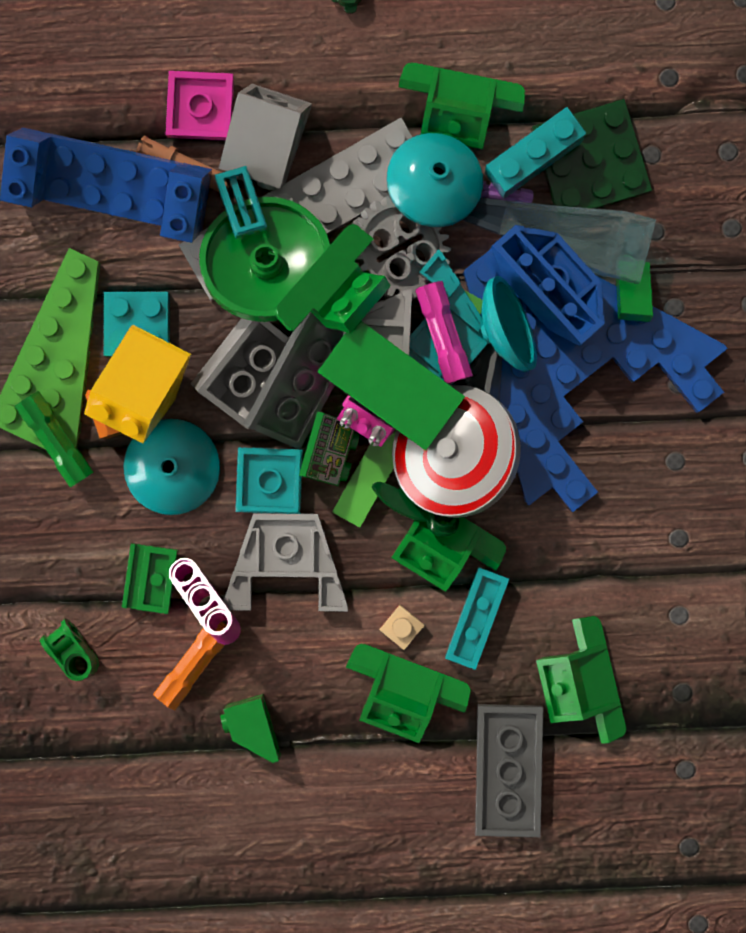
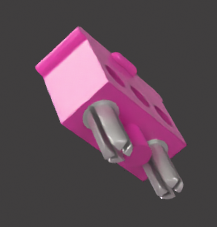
[337,395,395,447]

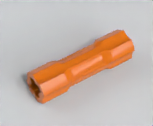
[153,622,227,711]

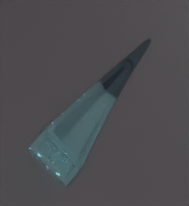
[463,198,656,284]

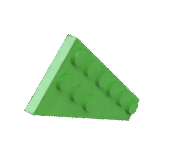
[0,248,101,449]

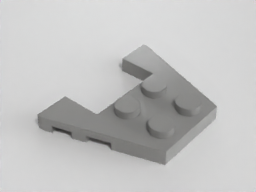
[223,513,348,612]

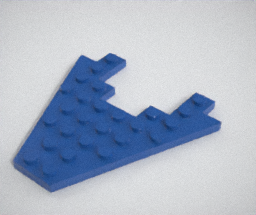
[463,249,728,512]

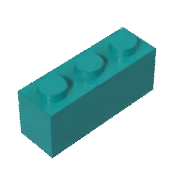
[485,107,586,199]

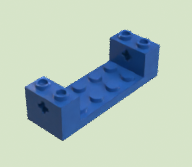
[0,128,212,243]

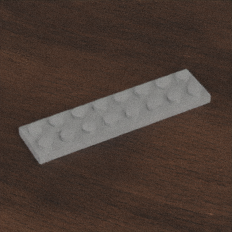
[178,118,412,302]

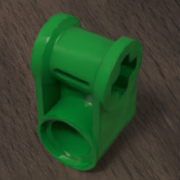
[39,618,99,681]

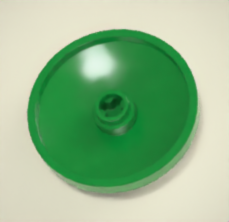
[199,197,330,322]

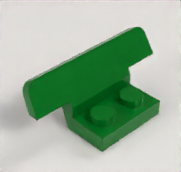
[398,62,525,149]
[274,224,391,333]
[391,486,506,592]
[536,616,626,744]
[346,644,471,743]

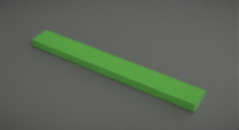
[332,290,482,528]

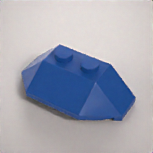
[491,225,605,346]

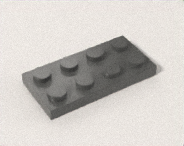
[244,312,344,450]
[475,704,543,837]

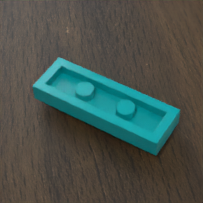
[445,567,509,670]

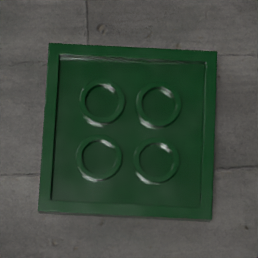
[531,99,652,221]

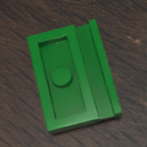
[122,543,179,614]

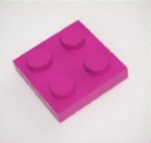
[166,71,234,141]

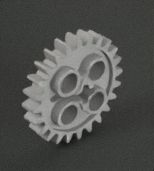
[353,196,451,300]

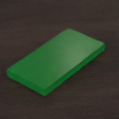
[318,321,465,451]

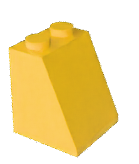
[84,325,191,443]

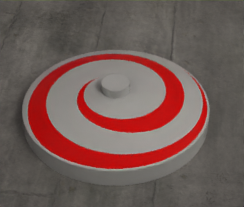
[392,385,521,518]

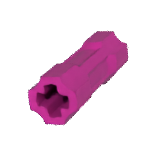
[415,281,473,384]

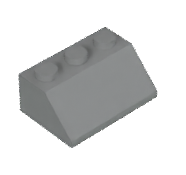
[191,318,289,429]

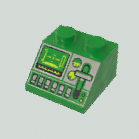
[299,411,361,486]

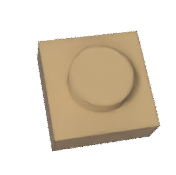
[379,604,424,650]

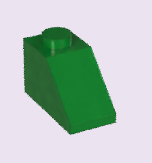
[220,694,281,763]

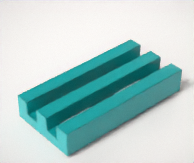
[215,166,267,239]

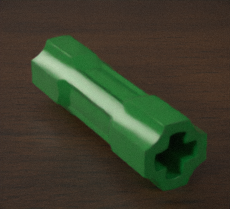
[15,391,94,487]

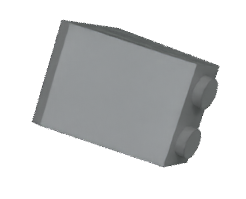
[219,84,312,190]

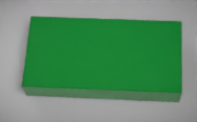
[615,260,653,322]

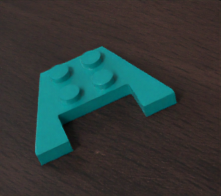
[409,249,488,386]

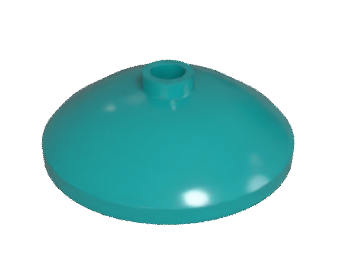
[386,133,483,227]
[481,276,537,372]
[124,419,220,515]

